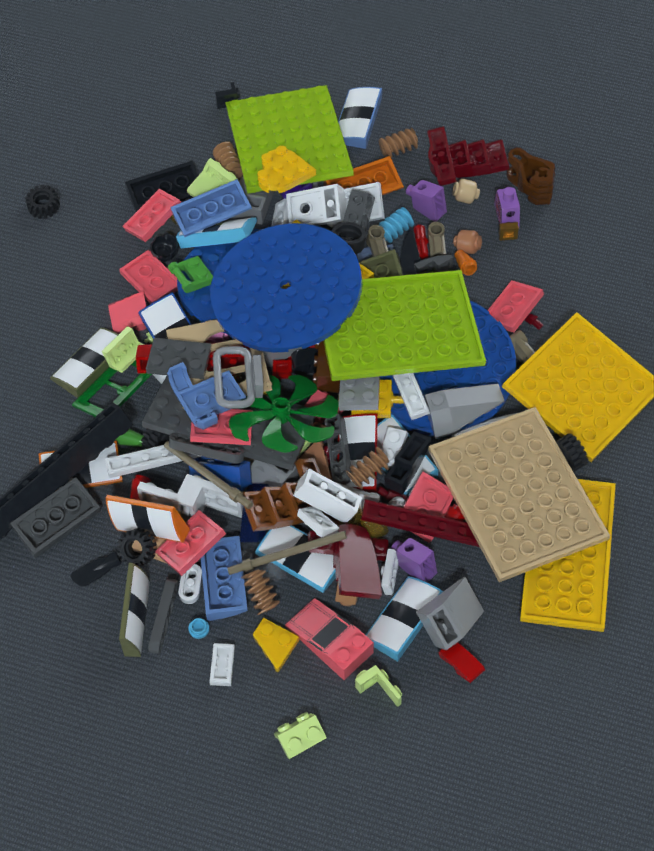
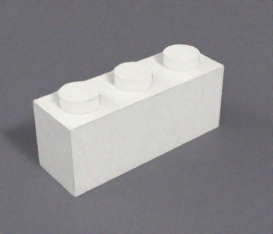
[293,469,362,524]

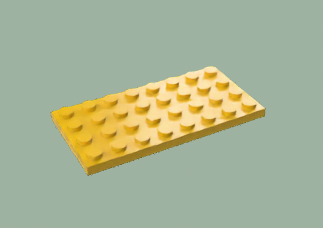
[520,479,616,632]

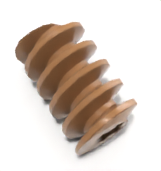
[379,128,418,158]
[213,142,243,179]
[345,447,389,489]
[241,569,280,615]

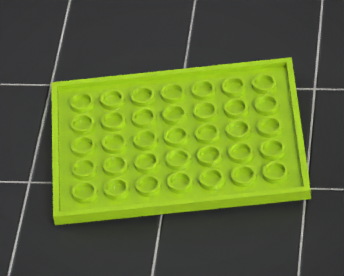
[226,85,354,194]
[323,270,486,381]

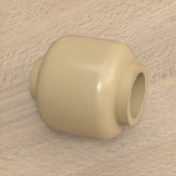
[452,179,480,204]

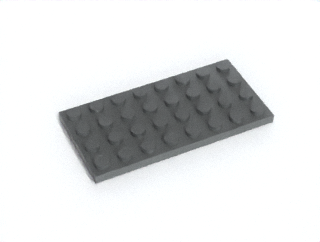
[142,376,316,471]

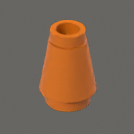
[454,250,477,276]

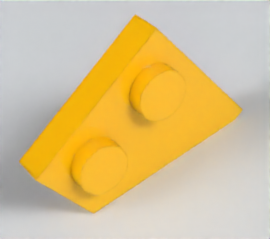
[253,618,299,672]

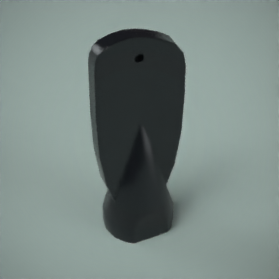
[71,551,121,587]

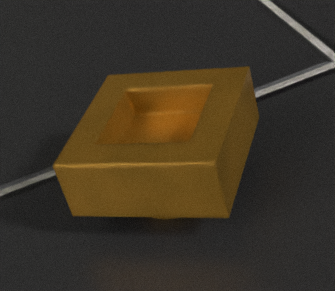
[499,222,519,241]

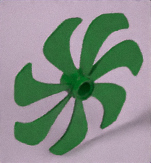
[229,375,339,453]

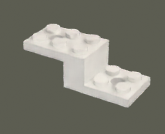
[286,182,385,228]
[137,474,246,522]

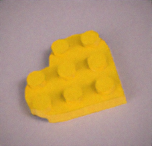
[257,146,316,193]

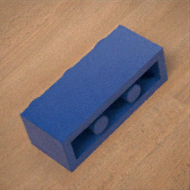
[189,456,252,491]

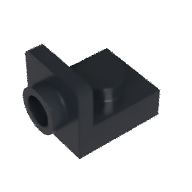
[215,82,240,109]

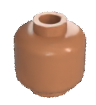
[453,230,482,254]

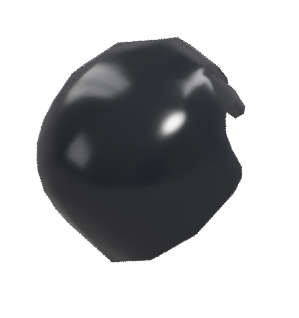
[150,233,178,262]

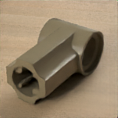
[428,222,446,258]
[366,225,388,257]
[509,330,535,365]

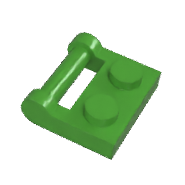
[168,256,213,293]

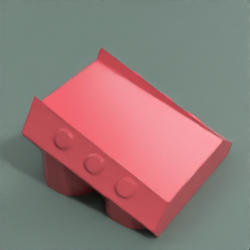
[108,291,146,334]

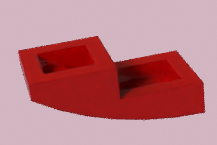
[273,356,293,379]
[438,642,485,683]

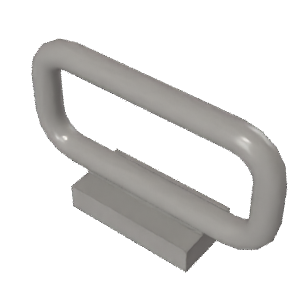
[213,346,263,409]

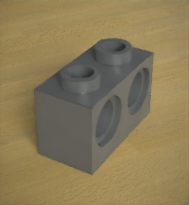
[343,190,375,232]

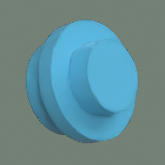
[188,618,209,639]

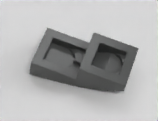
[414,255,453,274]

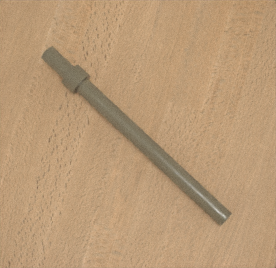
[164,441,253,509]
[227,531,347,575]

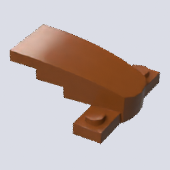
[243,458,341,531]

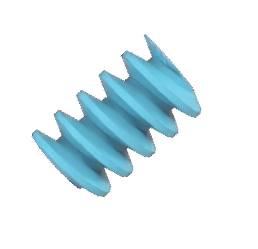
[379,207,414,243]

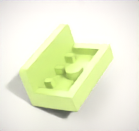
[101,326,145,373]
[274,712,327,759]

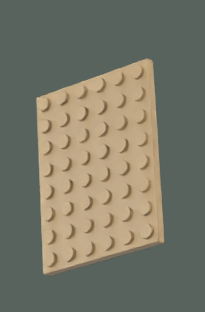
[428,407,610,582]

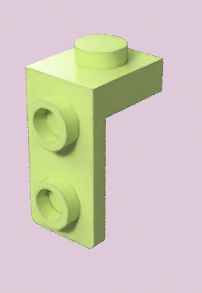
[355,665,402,707]

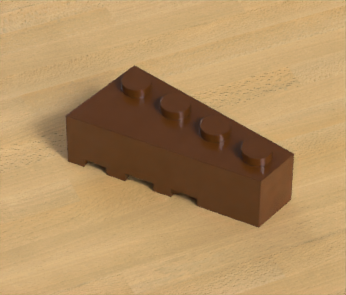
[313,341,340,393]

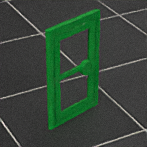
[72,360,152,417]

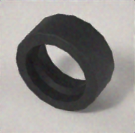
[331,222,366,254]

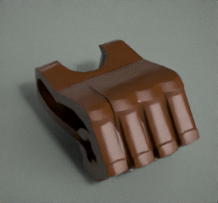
[507,148,555,205]

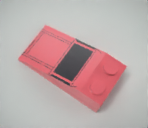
[285,598,374,680]

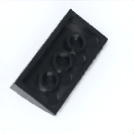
[125,161,198,212]

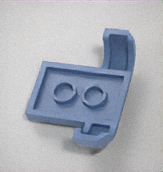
[167,362,246,430]

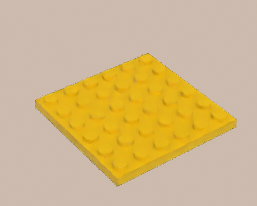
[502,312,654,462]

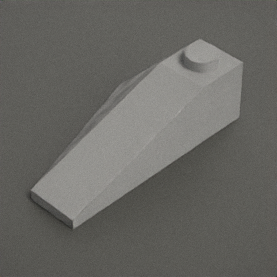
[425,384,504,439]

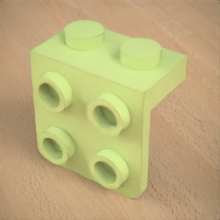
[187,158,239,198]

